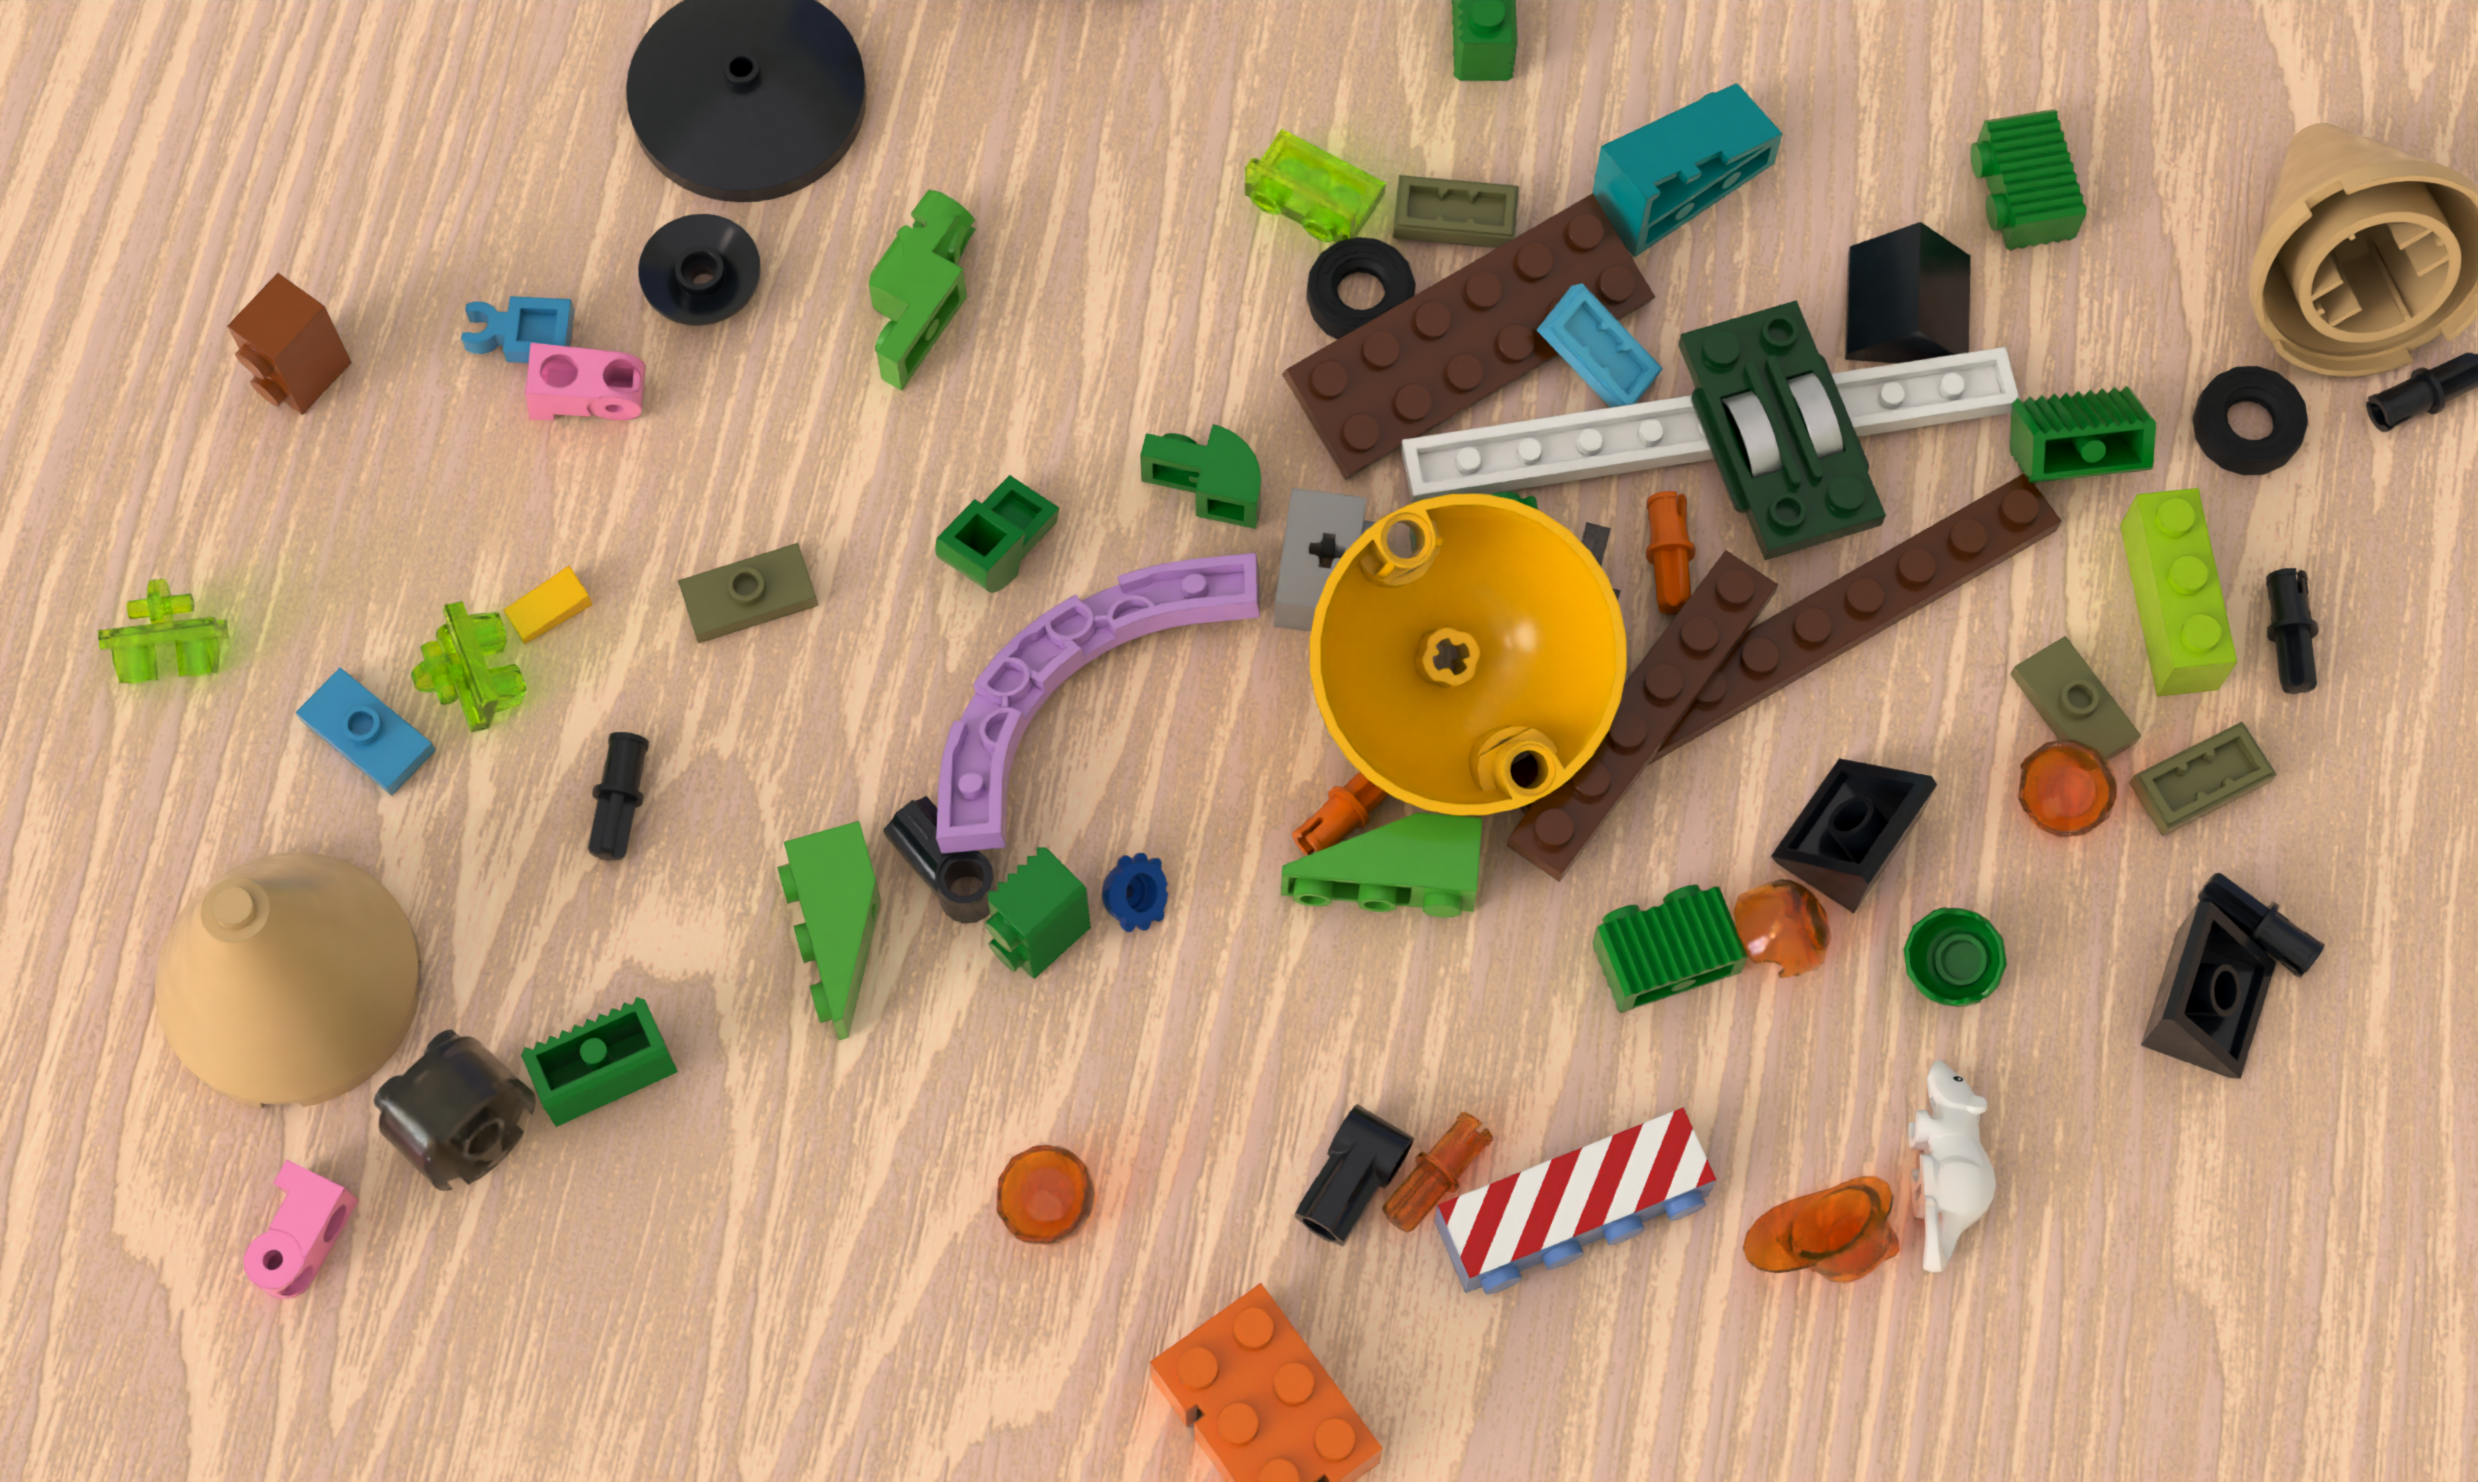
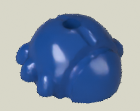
[1101,853,1168,932]

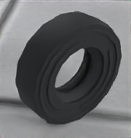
[1306,237,1416,340]
[2193,366,2308,475]

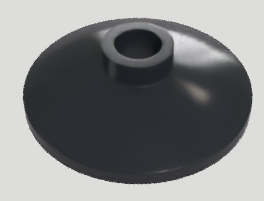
[638,214,761,326]

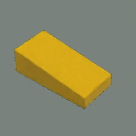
[503,565,592,645]

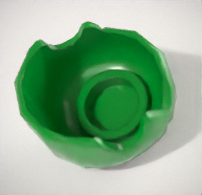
[1904,907,2007,1007]

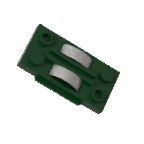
[1678,300,1886,560]

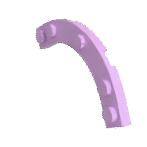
[936,553,1260,853]

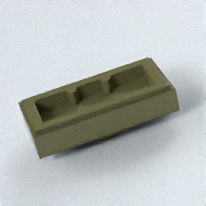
[1393,175,1519,248]
[678,543,818,643]
[2010,636,2141,775]
[2129,721,2277,836]

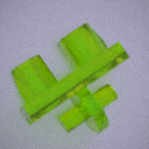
[97,578,229,684]
[411,601,526,733]

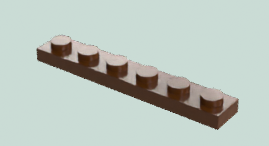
[1507,550,1778,882]

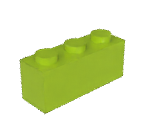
[2120,488,2237,697]

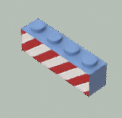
[1434,1107,1717,1295]

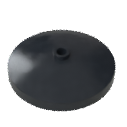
[626,0,867,203]

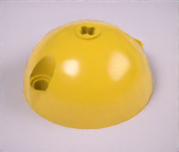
[1309,494,1627,816]

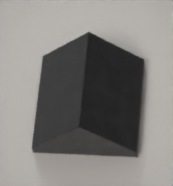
[1845,222,1971,364]
[1771,758,1938,914]
[2141,901,2276,1079]

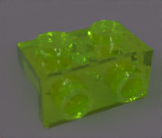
[1245,128,1386,243]

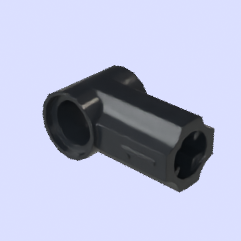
[883,796,996,924]
[1295,1104,1415,1247]

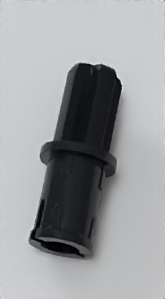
[2366,352,2478,432]
[2266,568,2319,694]
[588,732,649,861]
[2198,873,2325,978]

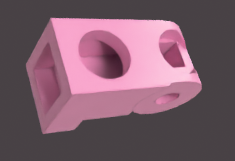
[525,343,646,420]
[243,1159,359,1299]

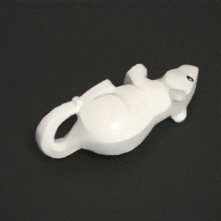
[1908,1060,1996,1273]

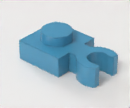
[461,296,575,363]

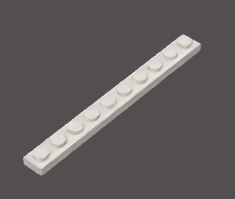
[1401,347,2019,503]

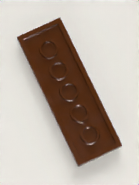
[1282,193,1655,480]

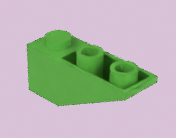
[1281,812,1482,918]
[777,821,881,1040]

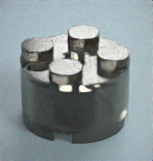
[373,1029,536,1191]

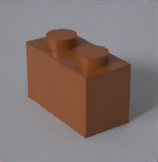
[227,273,352,415]

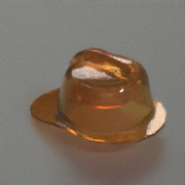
[1743,1176,1900,1283]

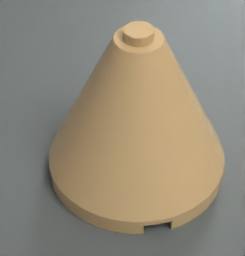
[2249,123,2478,377]
[155,852,422,1108]

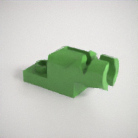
[869,189,976,390]

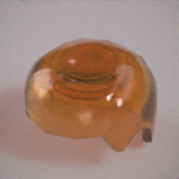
[2018,739,2118,838]
[1734,879,1832,978]
[996,1145,1097,1247]

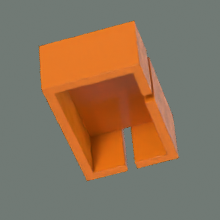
[1150,1283,1383,1482]

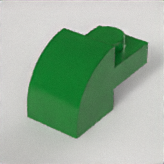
[1140,424,1261,529]
[935,475,1060,593]

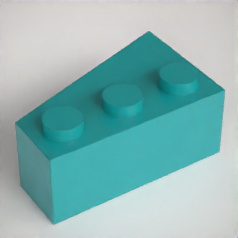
[1592,83,1783,258]

